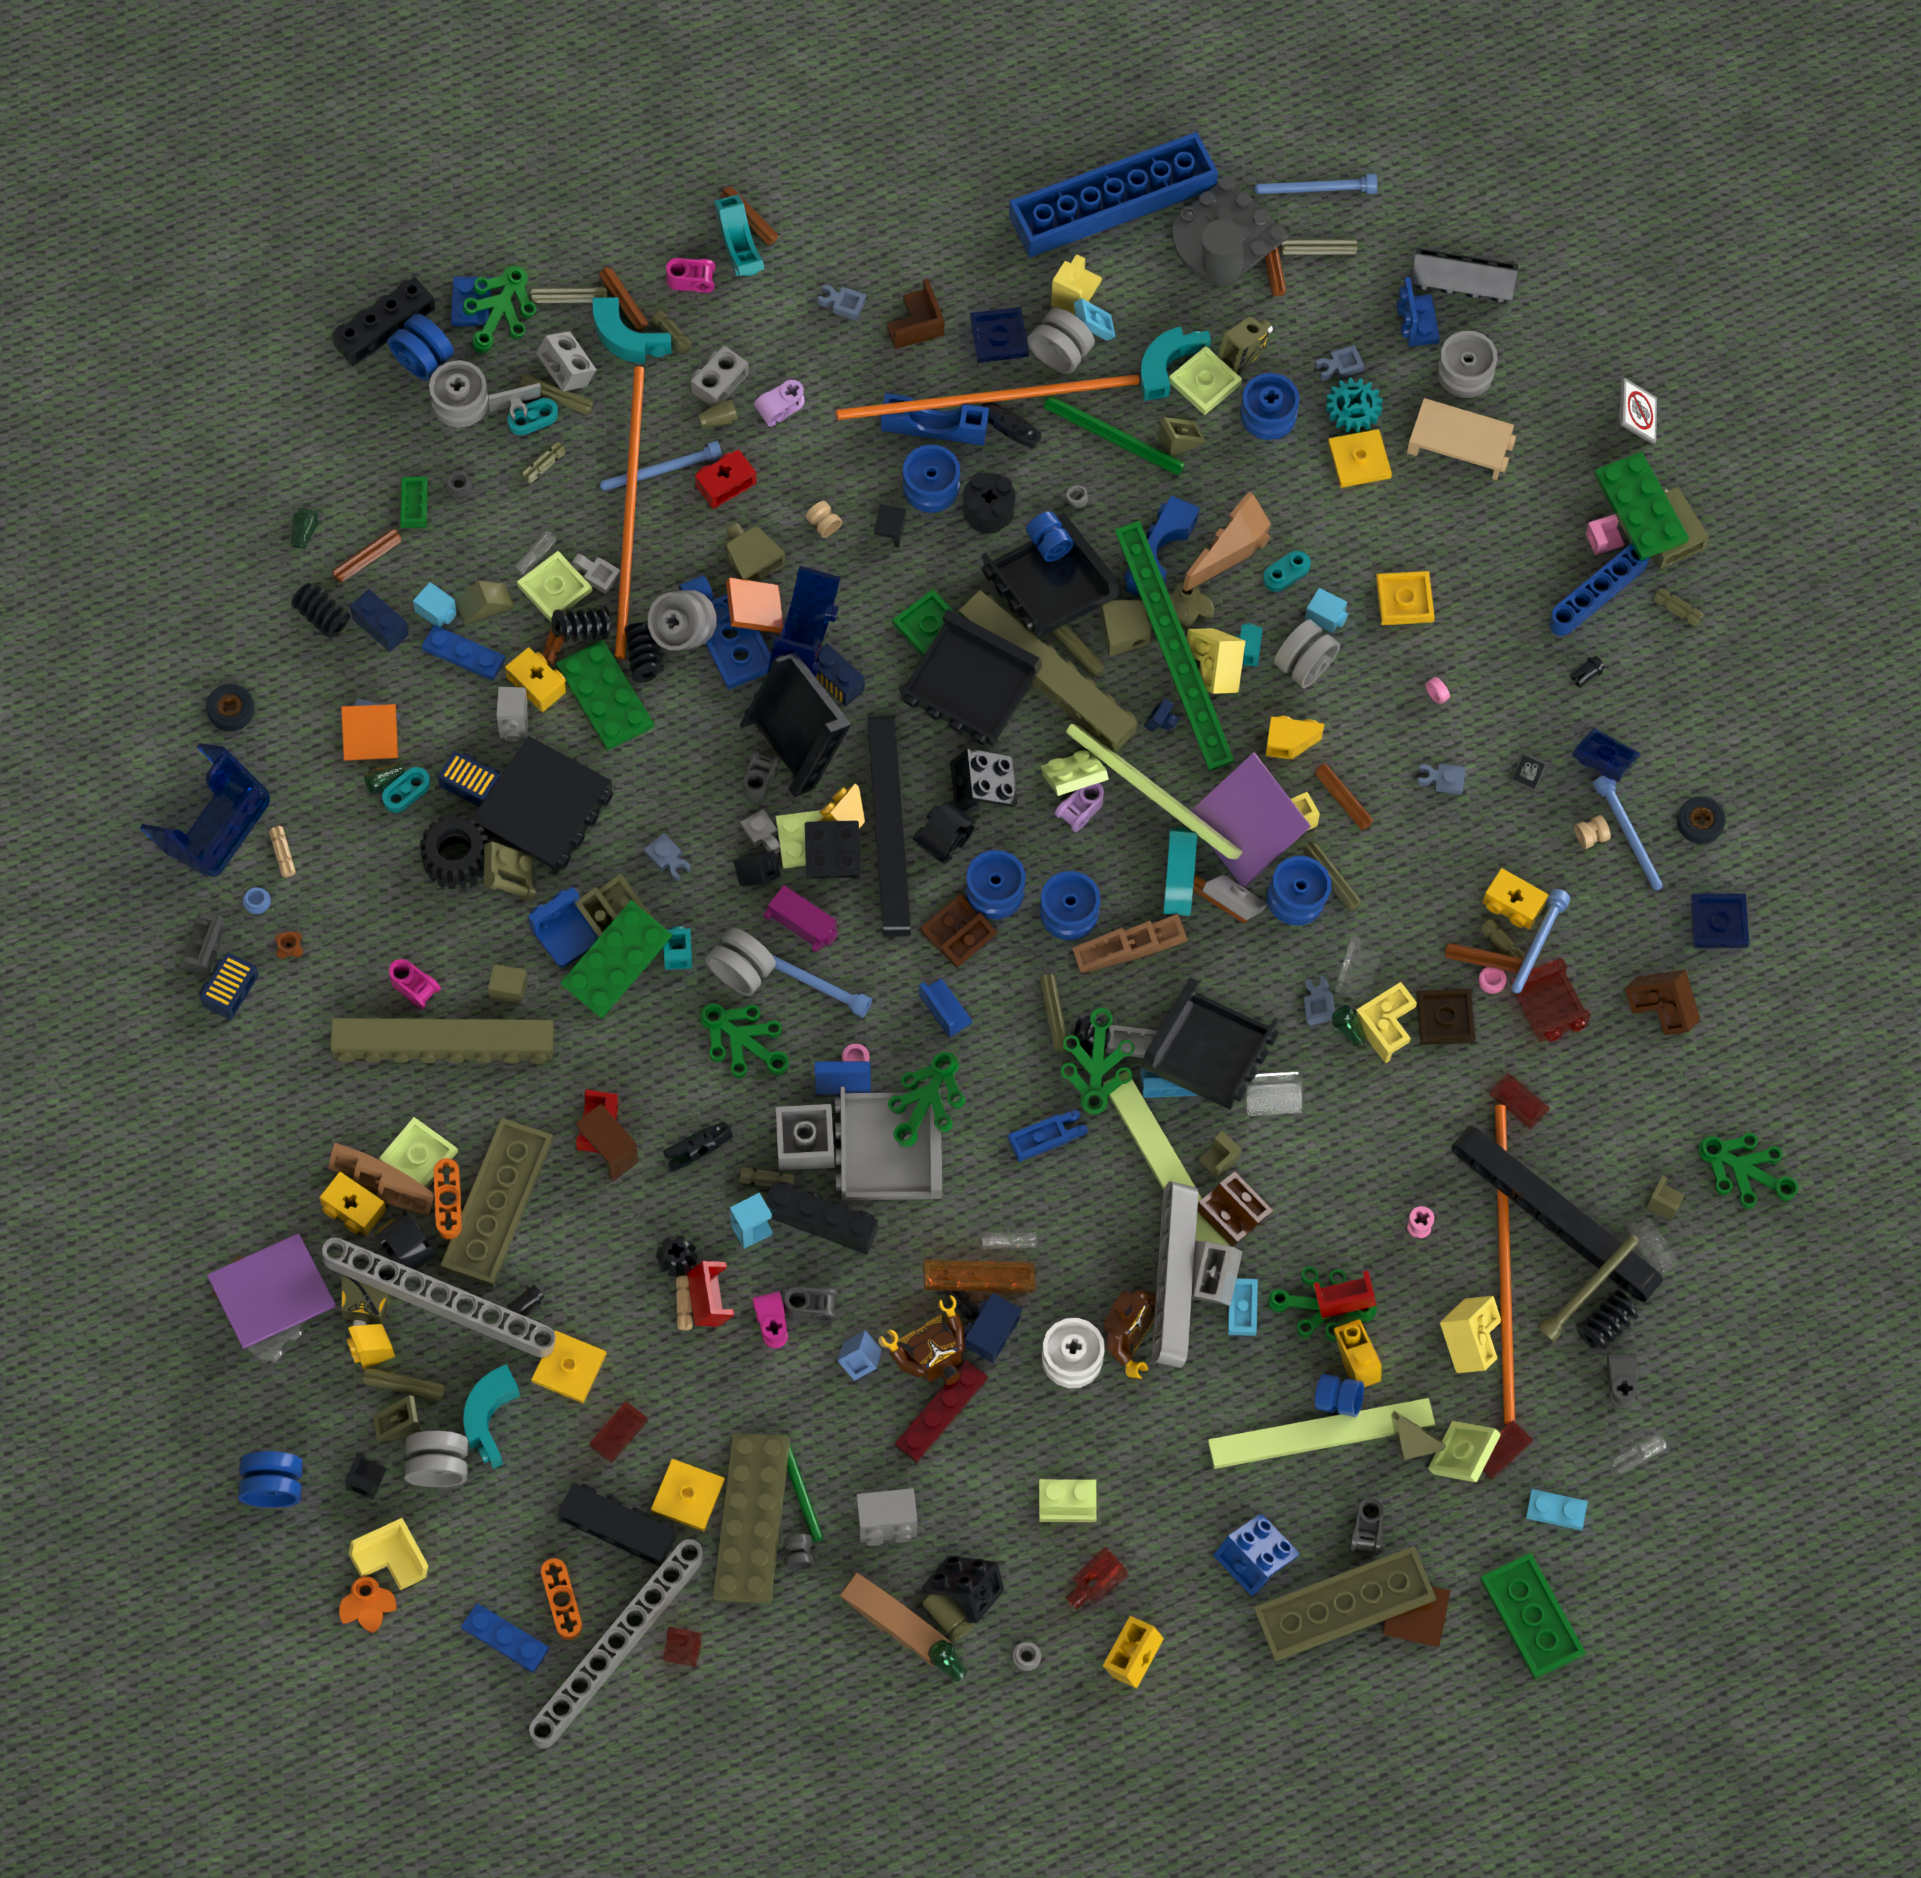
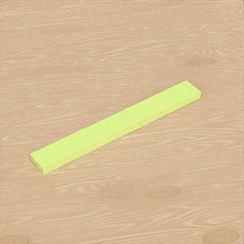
[1066,724,1243,859]
[1103,1071,1230,1246]
[1208,1398,1435,1469]

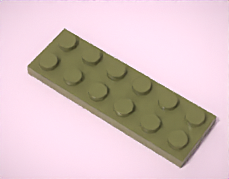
[440,1118,554,1287]
[713,1433,791,1604]
[1254,1546,1436,1662]

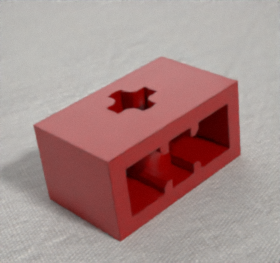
[695,449,757,509]

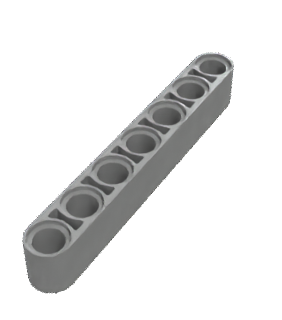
[1152,1181,1198,1368]

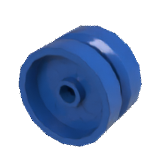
[387,313,454,381]
[1240,373,1300,440]
[902,445,960,513]
[966,850,1026,920]
[1266,856,1331,926]
[1040,871,1101,941]
[238,1451,303,1507]

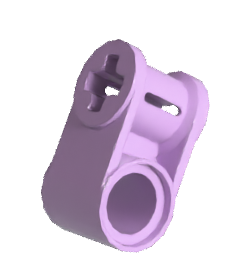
[754,380,804,427]
[1055,783,1104,833]

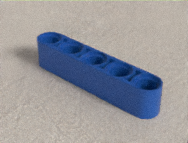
[1549,544,1650,636]

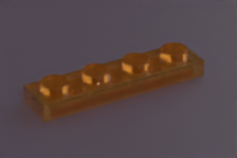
[922,1260,1036,1293]

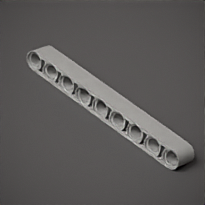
[322,1238,556,1358]
[529,1539,703,1748]

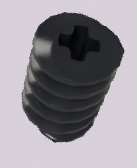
[291,583,350,638]
[552,606,611,643]
[624,623,664,683]
[1577,1289,1639,1350]

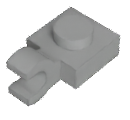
[572,553,620,594]
[740,809,781,855]

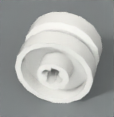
[1042,1318,1105,1388]

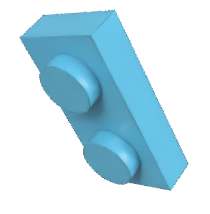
[1074,298,1116,340]
[1228,1278,1258,1336]
[1526,1489,1588,1531]

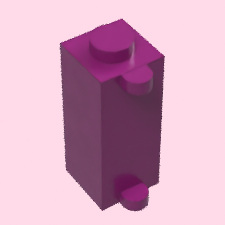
[763,885,838,953]

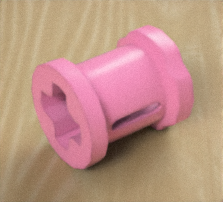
[1407,1206,1434,1239]

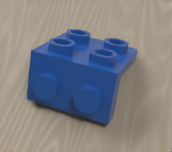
[528,887,599,968]

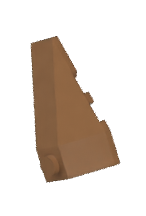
[1182,492,1271,591]

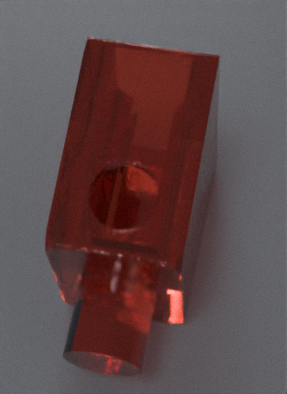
[1065,1546,1129,1610]

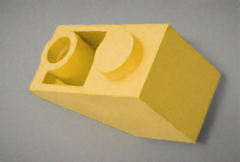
[1265,716,1324,759]
[818,784,865,828]
[1334,1319,1381,1387]
[346,1324,395,1370]

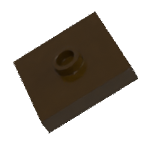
[1416,989,1476,1045]

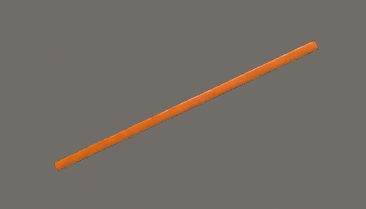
[615,366,644,659]
[835,374,1139,420]
[1495,1105,1515,1424]

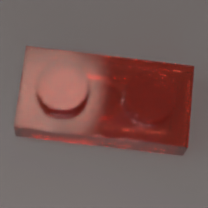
[1489,1073,1550,1129]
[589,1401,648,1464]
[1483,1420,1533,1480]

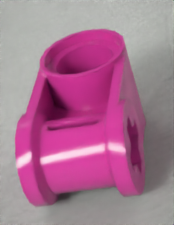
[666,258,716,293]
[389,959,441,1010]
[752,1291,788,1349]

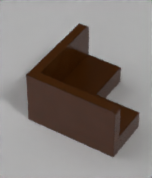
[887,279,944,349]
[1625,969,1700,1035]
[576,1104,638,1182]

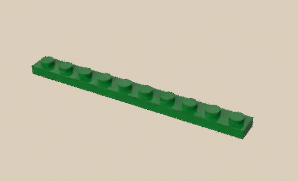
[1115,521,1234,772]

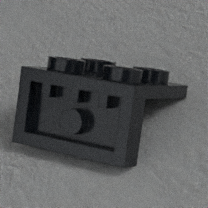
[950,749,1017,811]
[805,820,860,879]
[922,1555,1004,1623]

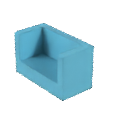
[730,1193,773,1249]

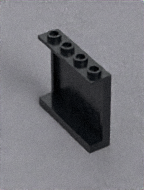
[982,513,1120,639]
[899,609,1042,746]
[740,652,852,797]
[472,736,613,876]
[1141,978,1279,1110]

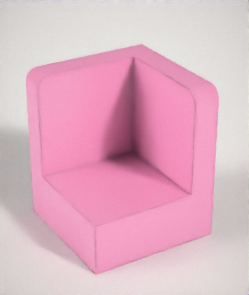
[1586,514,1624,556]

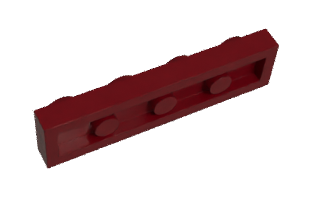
[895,1360,988,1463]

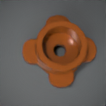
[275,932,303,959]

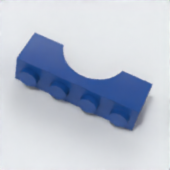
[881,393,989,446]
[1124,496,1200,597]

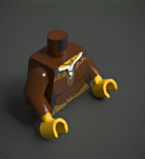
[1103,1290,1156,1379]
[878,1295,965,1385]

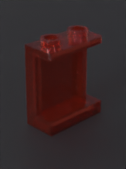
[1511,957,1591,1043]

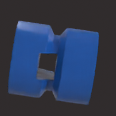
[1026,511,1074,562]
[1315,1374,1364,1417]

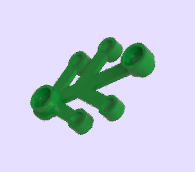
[462,265,536,354]
[700,1004,789,1079]
[1060,1007,1135,1114]
[888,1052,966,1147]
[1698,1133,1798,1209]
[1268,1266,1377,1341]

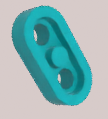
[507,398,558,436]
[1263,551,1311,592]
[382,767,430,813]

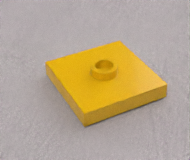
[1328,429,1392,488]
[1376,571,1435,625]
[531,1330,607,1403]
[651,1459,725,1532]

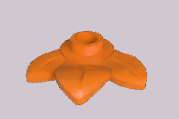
[339,1576,396,1633]

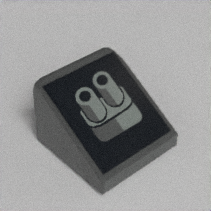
[1510,753,1547,793]

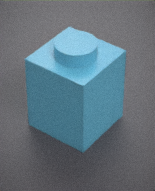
[413,582,456,628]
[1305,588,1348,633]

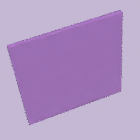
[1191,753,1311,887]
[207,1233,336,1349]

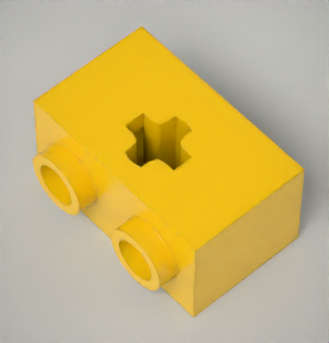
[505,647,566,713]
[1483,868,1549,930]
[319,1172,387,1236]
[1103,1616,1164,1689]

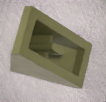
[1158,417,1206,457]
[455,580,514,625]
[373,1395,421,1442]
[1391,1410,1446,1460]

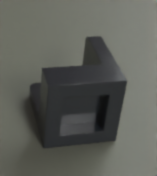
[874,504,906,548]
[733,850,781,886]
[345,1452,386,1499]

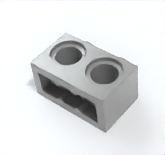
[536,331,596,392]
[691,346,749,407]
[497,687,529,742]

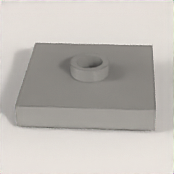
[1203,874,1268,920]

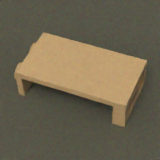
[1407,398,1516,480]

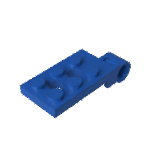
[678,575,773,690]

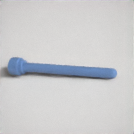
[1254,173,1377,194]
[600,441,723,491]
[1592,774,1663,891]
[1511,889,1570,993]
[772,955,872,1018]

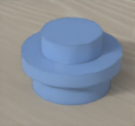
[243,887,271,914]

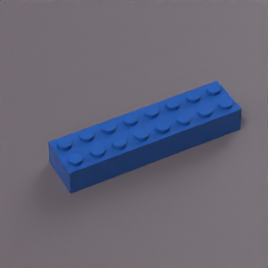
[1009,132,1218,258]

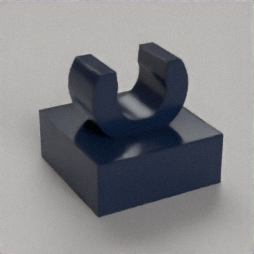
[1143,698,1179,732]

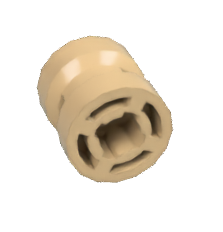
[806,501,842,538]
[1574,815,1611,849]

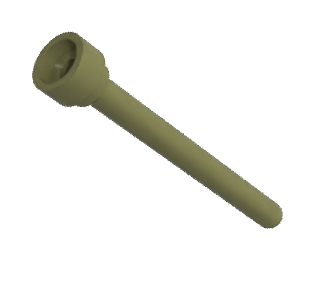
[1537,1235,1639,1343]

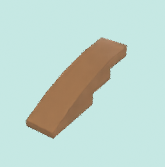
[1072,914,1189,973]
[328,1143,435,1216]
[839,1573,953,1666]

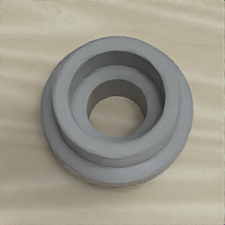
[1012,1642,1041,1671]

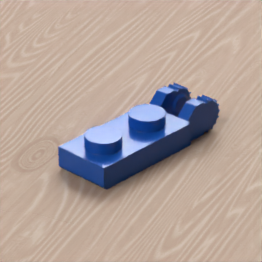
[1007,1110,1088,1162]

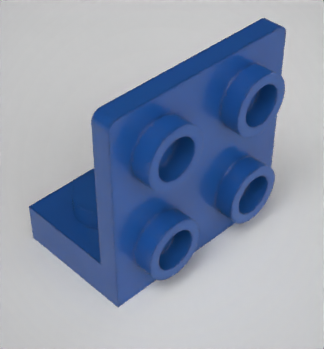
[1397,277,1440,347]
[1213,1514,1299,1597]

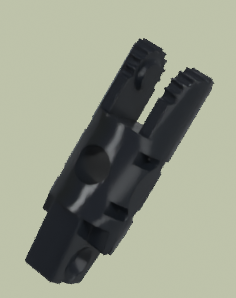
[981,402,1041,449]
[663,1121,733,1172]

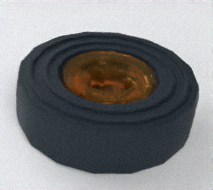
[206,684,255,731]
[1677,797,1726,844]

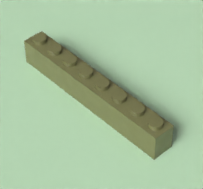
[958,590,1137,753]
[331,1018,555,1064]

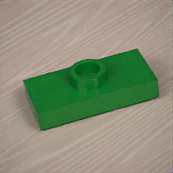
[400,477,428,528]

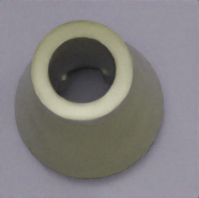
[698,399,739,429]

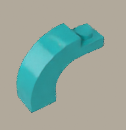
[714,195,765,276]
[593,297,672,364]
[1140,327,1211,401]
[1163,827,1197,916]
[463,1364,520,1469]

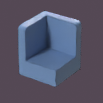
[838,1330,882,1381]

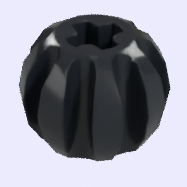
[1070,1015,1111,1056]
[655,1235,698,1277]

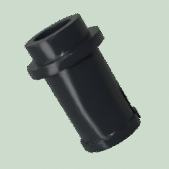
[1570,656,1605,688]
[507,1285,544,1315]

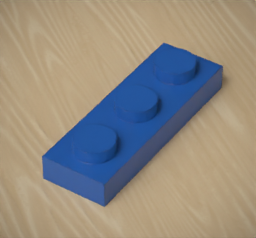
[422,625,506,681]
[461,1603,550,1673]

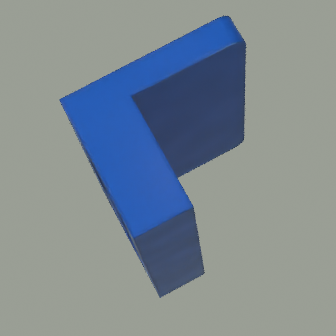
[919,978,972,1038]
[815,1061,871,1095]

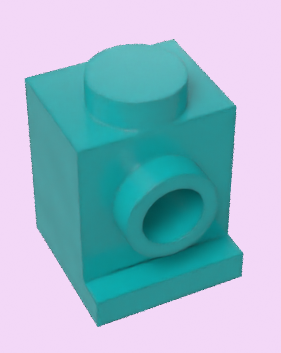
[1235,623,1263,667]
[664,926,692,970]

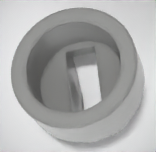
[1067,485,1088,509]

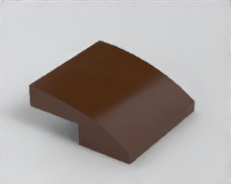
[918,894,998,968]
[1197,1171,1273,1247]
[1382,1586,1451,1647]

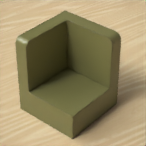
[488,964,528,1005]
[1199,1131,1242,1180]
[1647,1176,1685,1221]

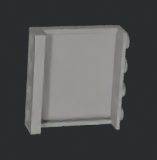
[835,1087,942,1200]

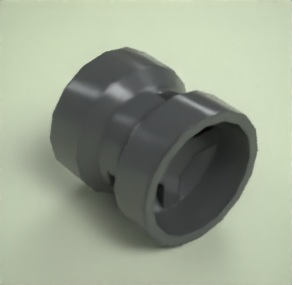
[784,1534,814,1570]

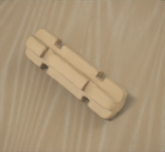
[269,826,296,878]
[676,1276,693,1330]

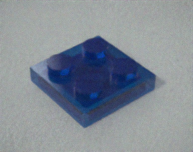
[970,307,1029,363]
[1572,728,1641,782]
[1690,894,1750,948]

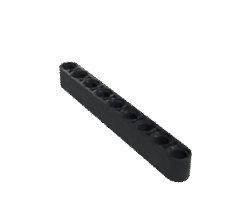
[868,715,911,938]
[1451,1125,1663,1302]

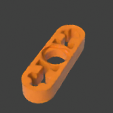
[434,1158,462,1239]
[541,1558,582,1640]

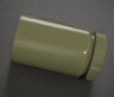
[923,1594,975,1642]

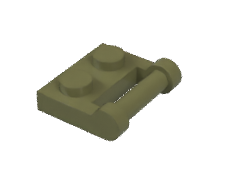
[484,841,536,902]

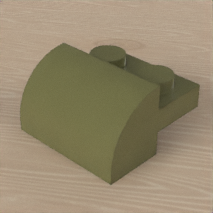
[574,873,652,937]

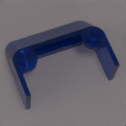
[767,566,841,677]
[140,743,270,877]

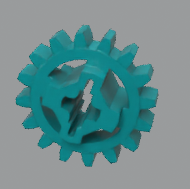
[1326,377,1383,433]

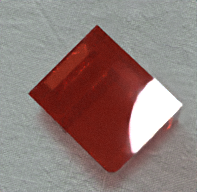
[663,1627,703,1667]

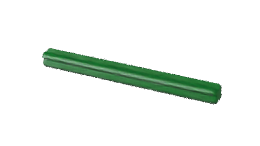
[1044,396,1185,475]

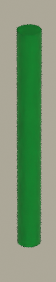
[781,1434,824,1543]

